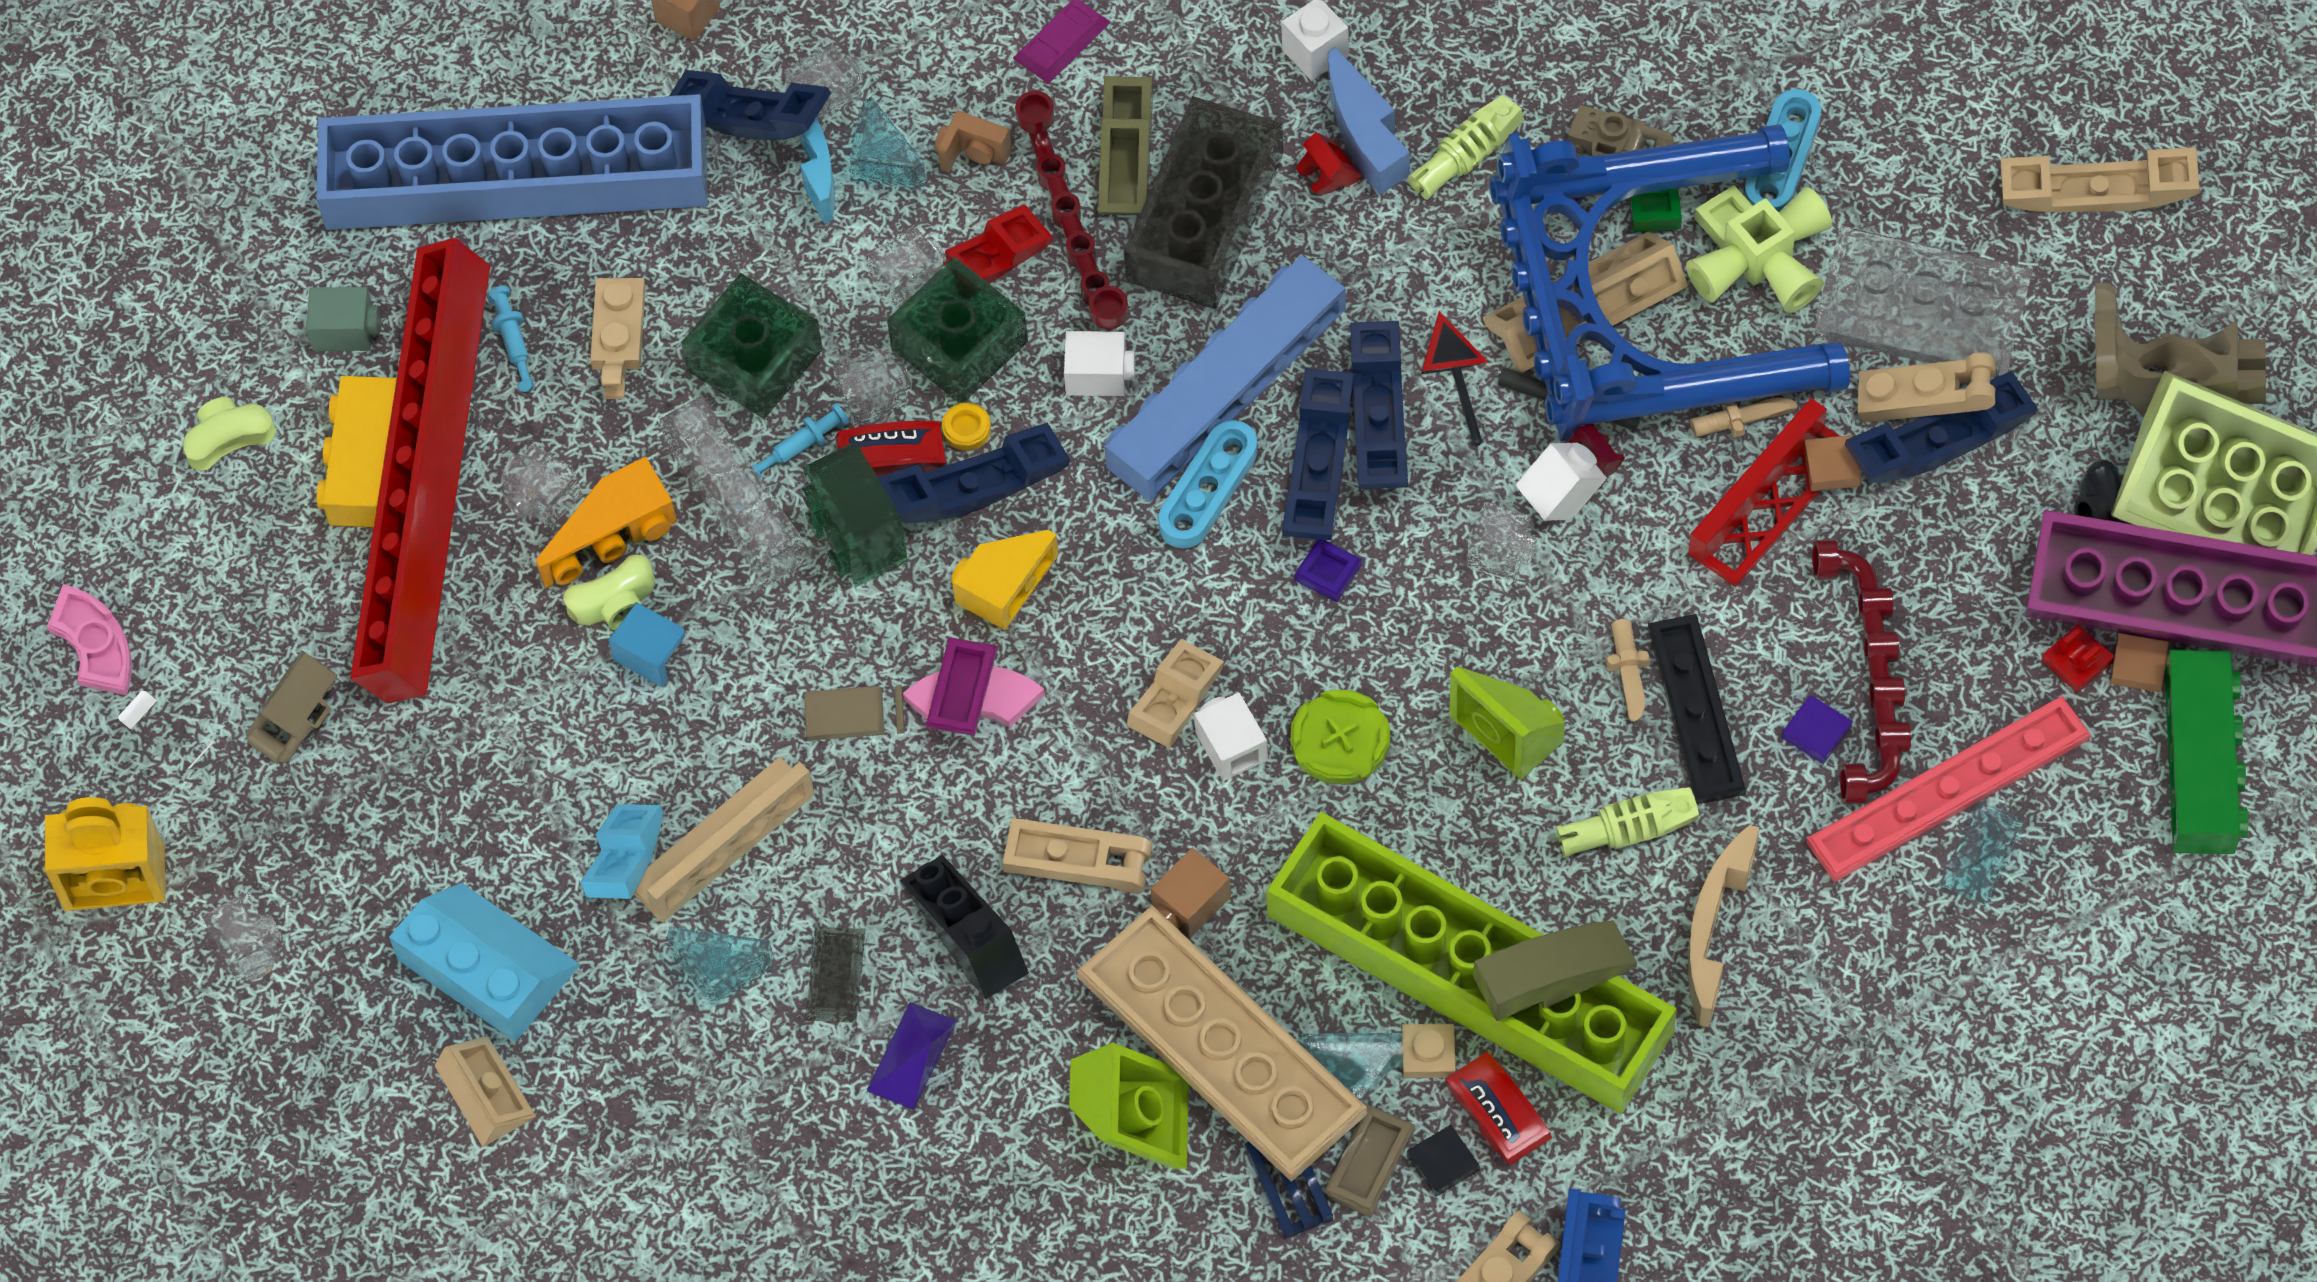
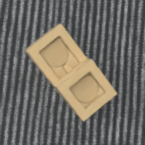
[1126,639,1224,748]

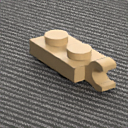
[590,278,646,399]

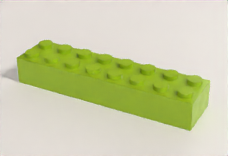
[1266,811,1677,1115]

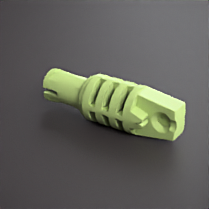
[1408,95,1524,200]
[1555,787,1699,858]

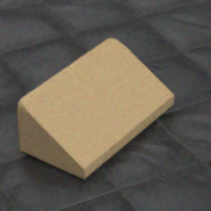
[435,1036,536,1147]

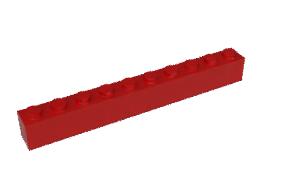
[350,238,491,703]

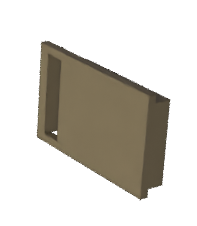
[804,684,905,741]

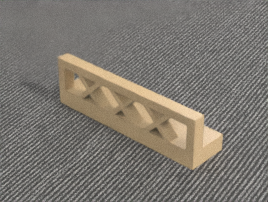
[1483,232,1688,373]
[634,757,815,923]

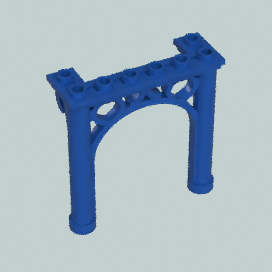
[1489,124,1850,441]

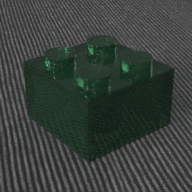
[887,257,1028,404]
[681,273,823,419]
[800,441,908,588]

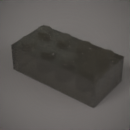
[1124,96,1284,309]

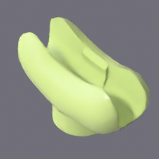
[183,397,276,471]
[563,554,655,630]

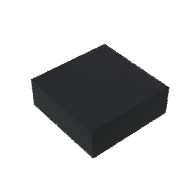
[1407,1124,1480,1197]

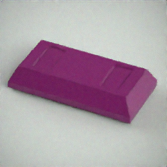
[1013,0,1111,84]
[926,637,998,736]

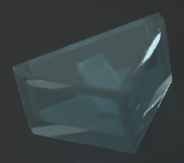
[850,96,927,190]
[667,927,774,1008]

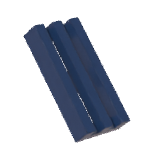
[1245,1142,1333,1239]

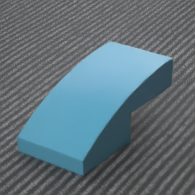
[800,118,835,224]
[580,804,663,899]

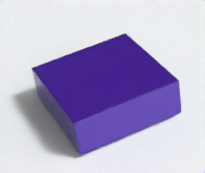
[1294,539,1362,602]
[1781,695,1853,764]

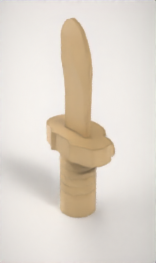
[1690,398,1797,439]
[1605,619,1650,722]

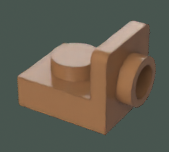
[934,110,1012,173]

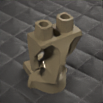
[2095,283,2266,417]

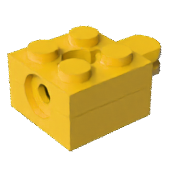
[45,797,166,911]

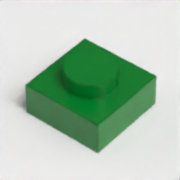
[1629,188,1682,232]

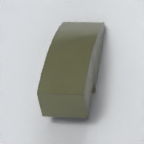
[1098,76,1154,215]
[1474,920,1637,1021]

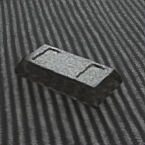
[805,926,866,1023]

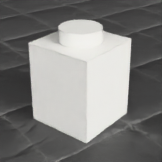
[1281,0,1349,81]
[1064,331,1135,396]
[1515,443,1607,521]
[1194,692,1268,781]

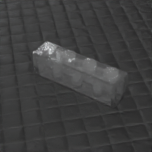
[660,395,808,589]

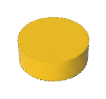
[942,403,991,451]

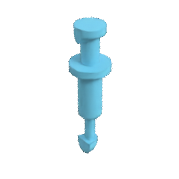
[486,286,534,393]
[747,403,850,482]

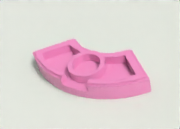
[47,584,132,696]
[902,666,1045,728]

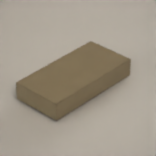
[1324,1105,1415,1218]

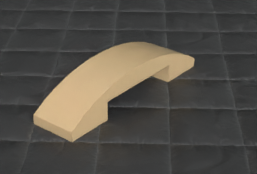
[2001,147,2200,212]
[1688,825,1760,1028]

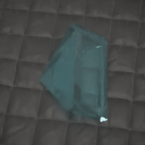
[1938,801,2026,906]
[1298,1033,1403,1101]

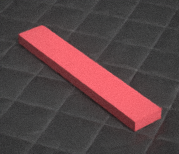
[1806,696,2091,883]

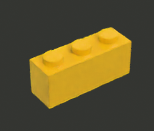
[317,376,397,527]

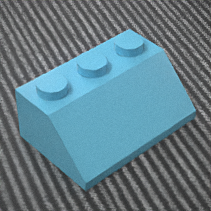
[389,883,580,1042]

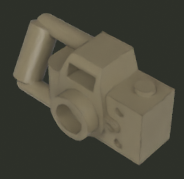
[1568,105,1675,156]
[246,650,338,764]

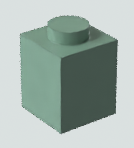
[306,287,381,351]

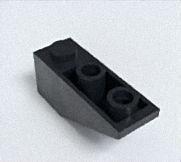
[900,855,1029,999]

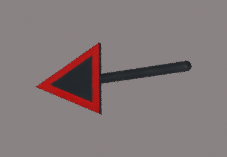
[1421,311,1489,446]

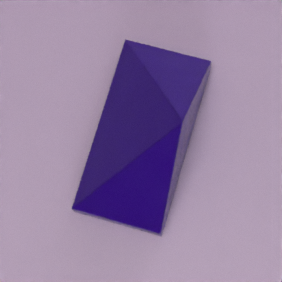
[867,1002,957,1110]

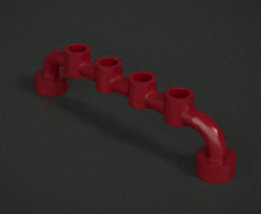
[1015,91,1129,329]
[1812,540,1911,804]

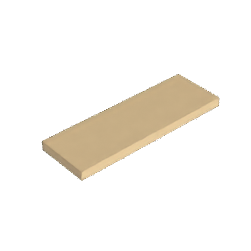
[1077,905,1367,1182]

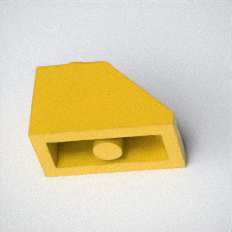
[951,530,1059,630]

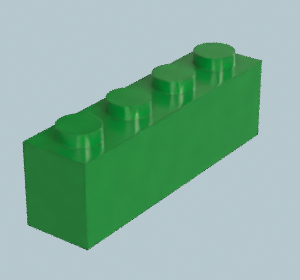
[2164,650,2248,854]

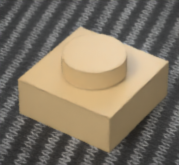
[1402,1024,1455,1078]

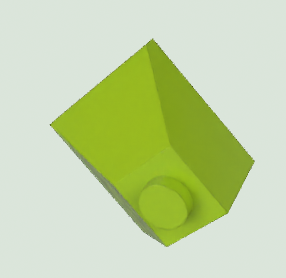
[1449,666,1565,780]
[1069,1042,1189,1169]

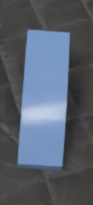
[1328,47,1410,195]

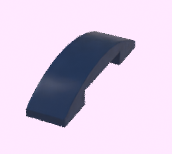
[669,70,831,140]
[1350,321,1408,489]
[1282,368,1354,541]
[1845,371,2038,483]
[874,422,1070,523]

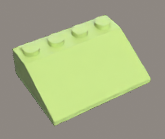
[2111,371,2317,555]

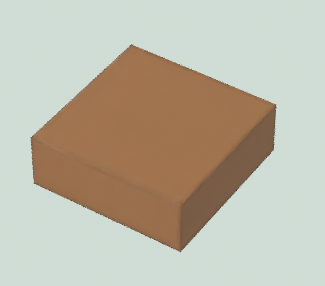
[1803,435,1861,491]
[2110,633,2169,692]

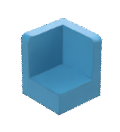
[608,602,685,688]

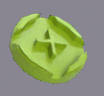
[1290,689,1390,784]

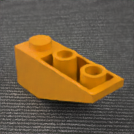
[536,456,677,588]

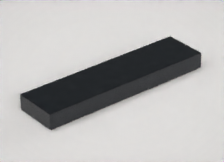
[1647,614,1746,805]

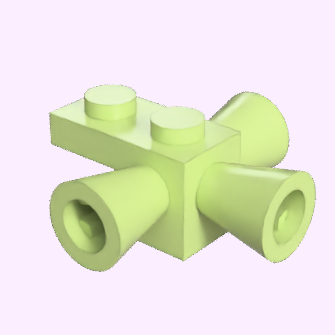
[1686,185,1832,313]

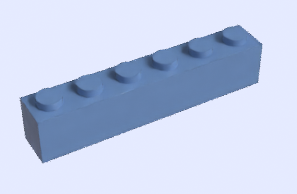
[1105,255,1346,502]

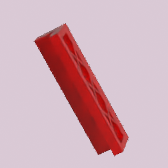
[1688,398,1840,587]

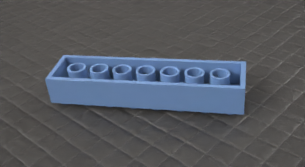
[317,94,708,230]

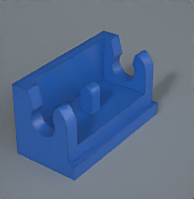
[1558,1188,1626,1282]

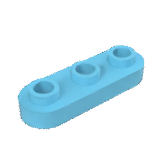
[1744,89,1821,212]
[1158,420,1258,549]

